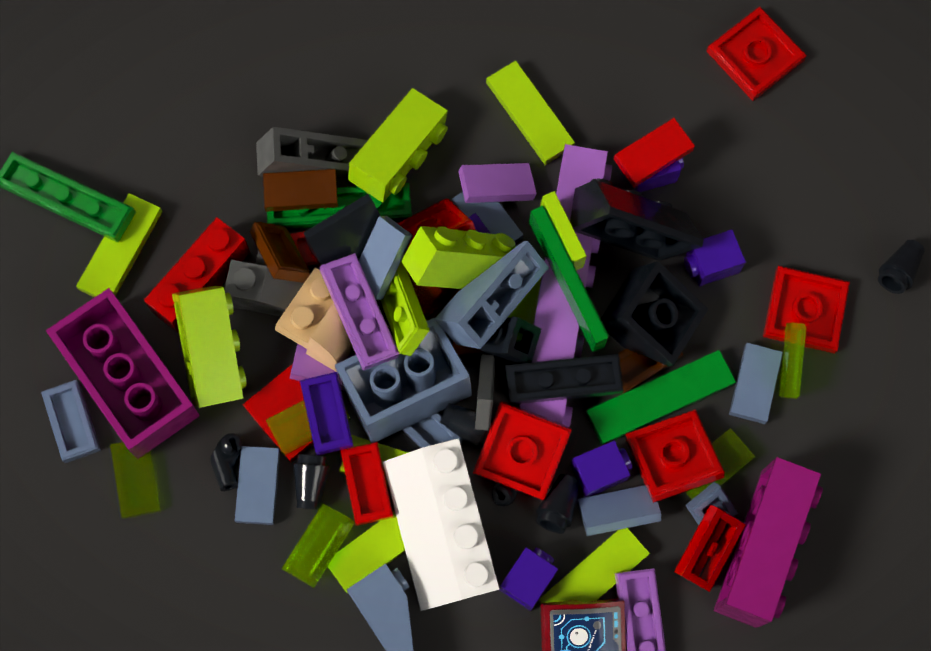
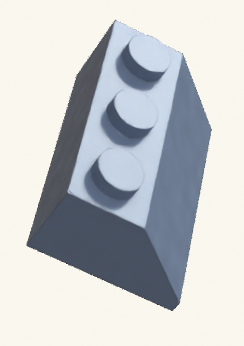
[335,317,472,443]

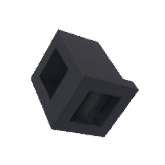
[480,316,542,363]

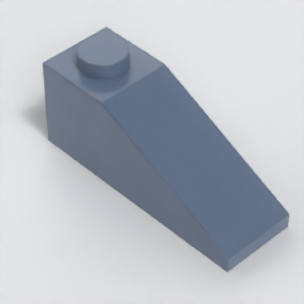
[435,241,549,349]
[346,563,414,651]

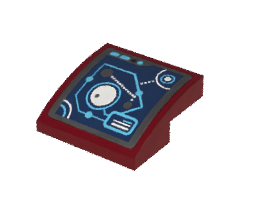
[541,598,626,651]

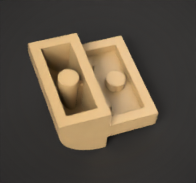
[275,267,353,372]

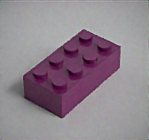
[45,288,200,459]
[713,457,823,628]

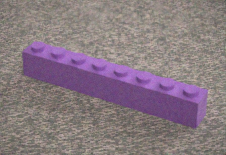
[519,144,612,427]

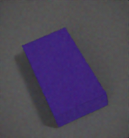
[300,372,354,455]

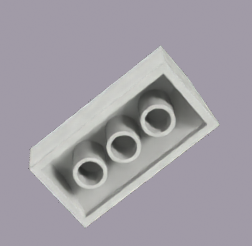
[382,438,499,611]

